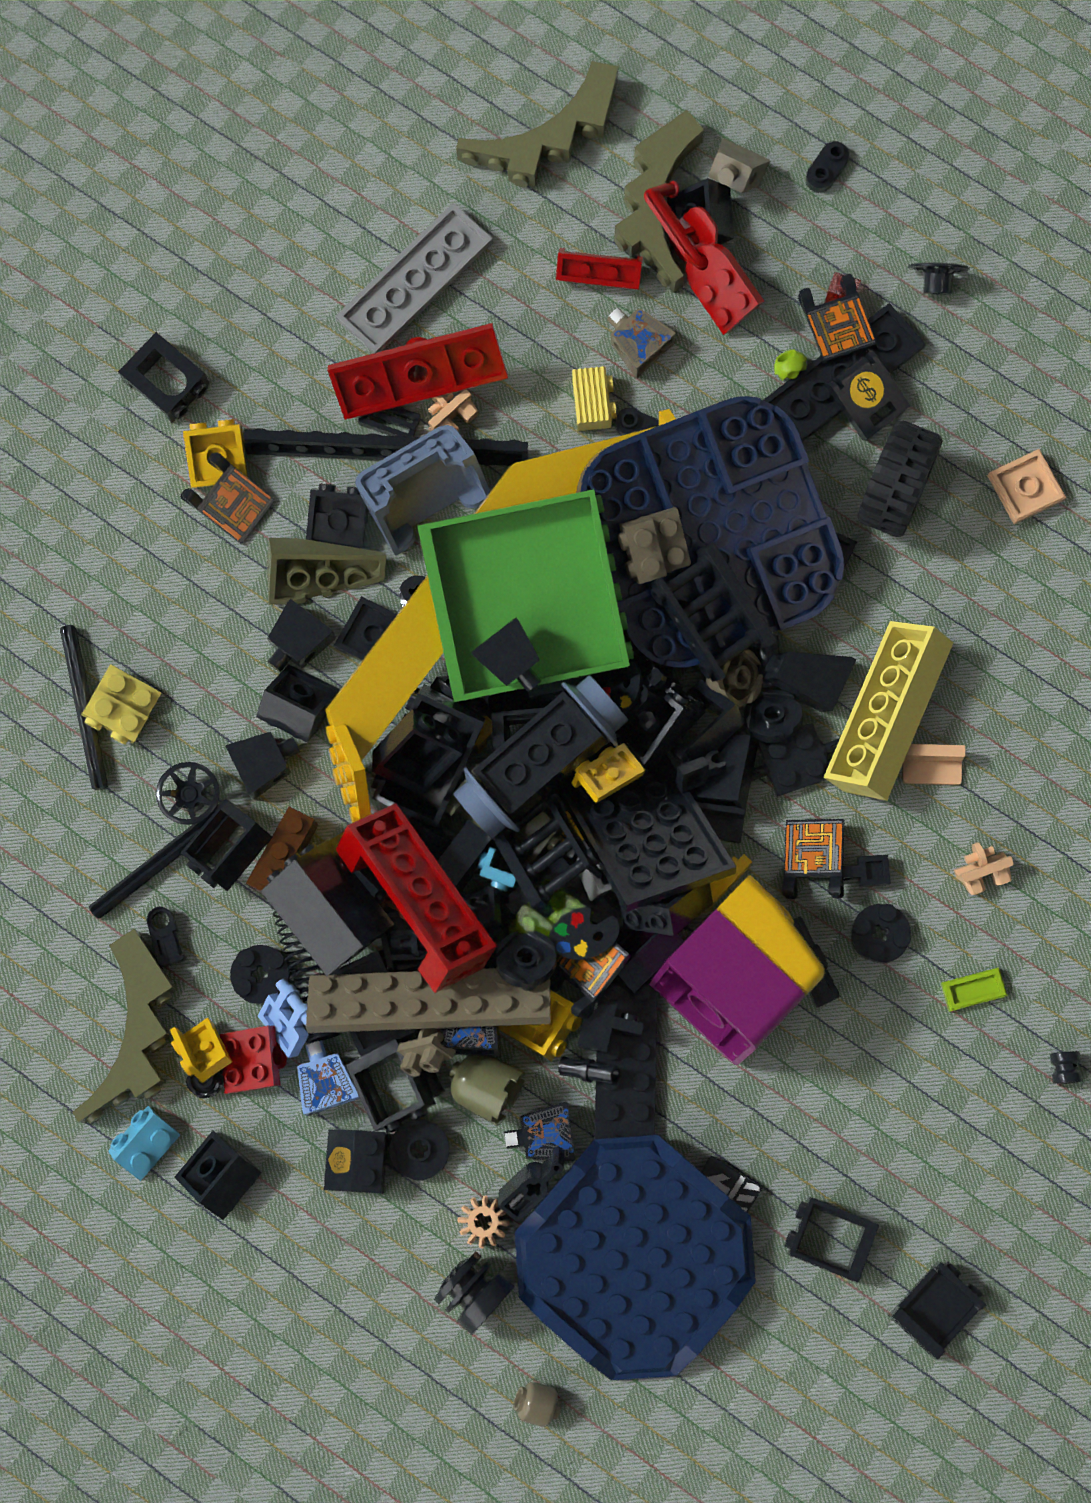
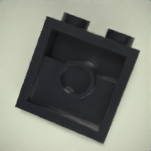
[306,483,369,549]

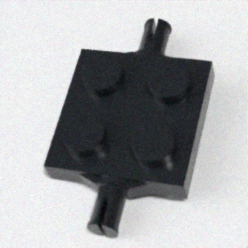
[751,723,840,797]

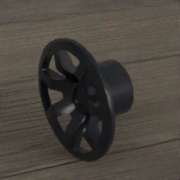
[908,262,970,295]
[156,762,220,825]

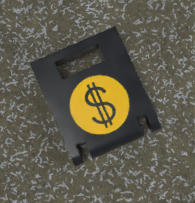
[826,350,910,440]

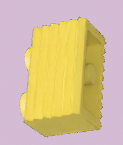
[572,366,617,431]

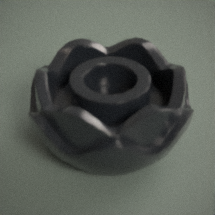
[186,1070,224,1099]

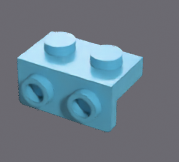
[478,847,519,892]
[108,1106,180,1181]

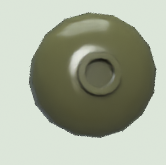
[449,1055,525,1126]

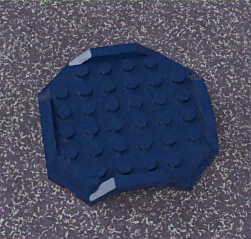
[515,1135,756,1381]

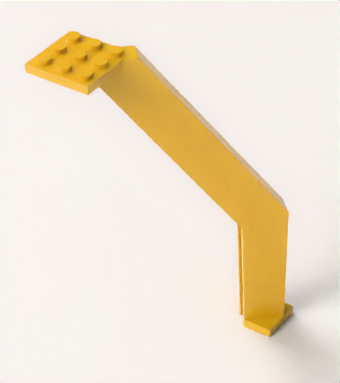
[325,409,676,823]

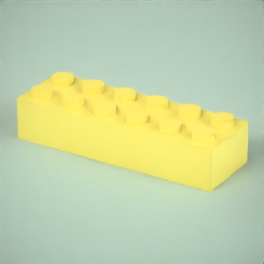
[823,621,954,801]

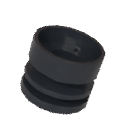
[433,1251,515,1335]

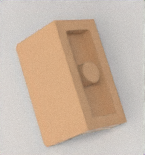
[902,744,965,785]

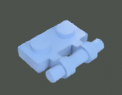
[258,979,309,1058]

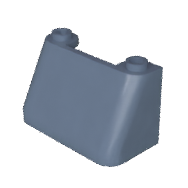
[355,425,490,556]

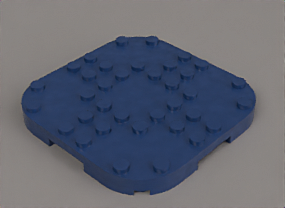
[576,396,844,668]

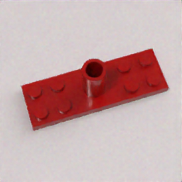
[327,323,508,420]

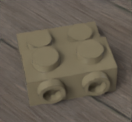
[618,507,691,584]

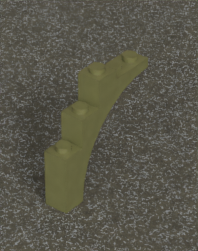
[456,61,619,187]
[614,110,704,293]
[72,929,177,1124]

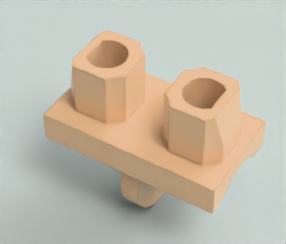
[428,389,478,432]
[954,842,1014,895]

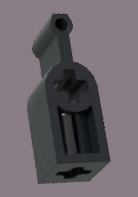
[498,1147,565,1222]

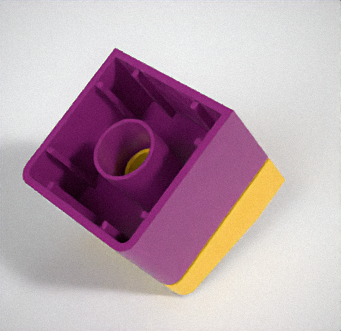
[649,875,824,1065]

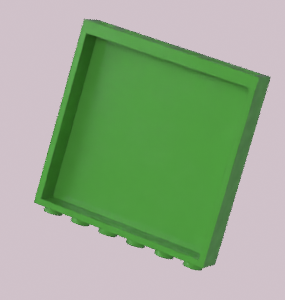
[417,489,634,702]

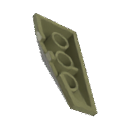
[267,538,386,605]

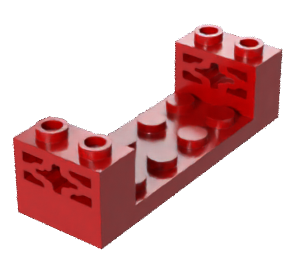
[336,803,497,993]

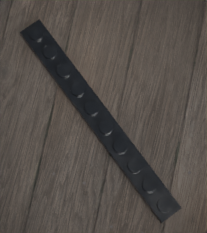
[244,428,529,466]

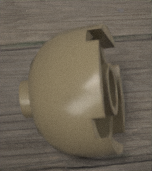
[706,649,763,707]

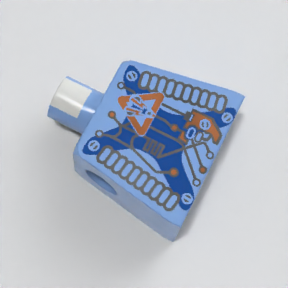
[297,1041,360,1116]

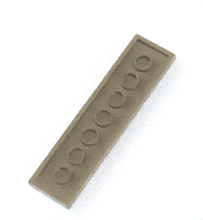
[306,968,551,1033]

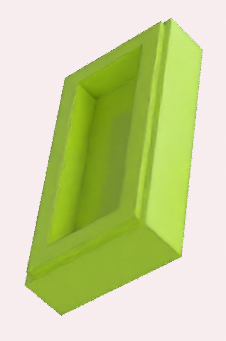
[940,967,1008,1012]

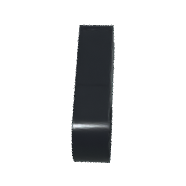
[146,906,186,967]

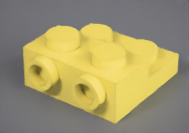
[81,664,161,745]

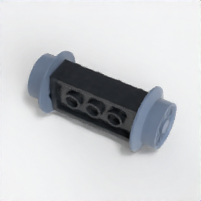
[453,675,629,839]

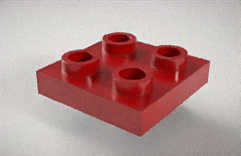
[219,1026,287,1094]

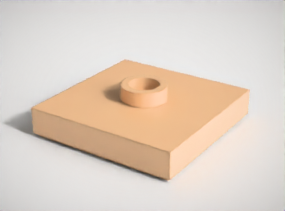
[987,449,1066,524]

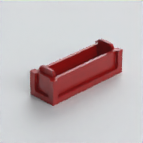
[556,248,643,290]

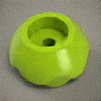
[774,349,808,381]

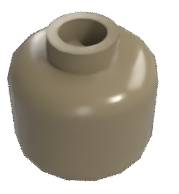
[514,1382,561,1427]

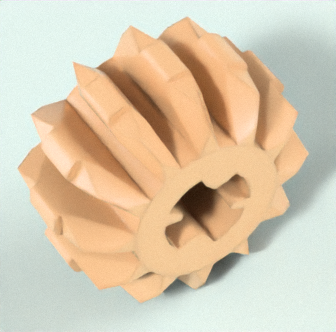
[458,1195,510,1248]

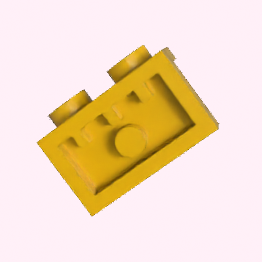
[572,743,645,803]

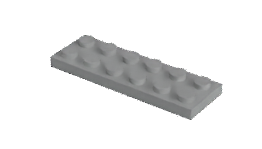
[335,203,493,353]

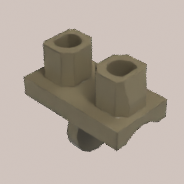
[397,1028,456,1077]

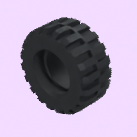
[857,420,943,537]

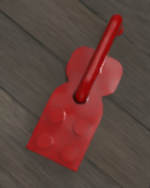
[644,181,764,335]

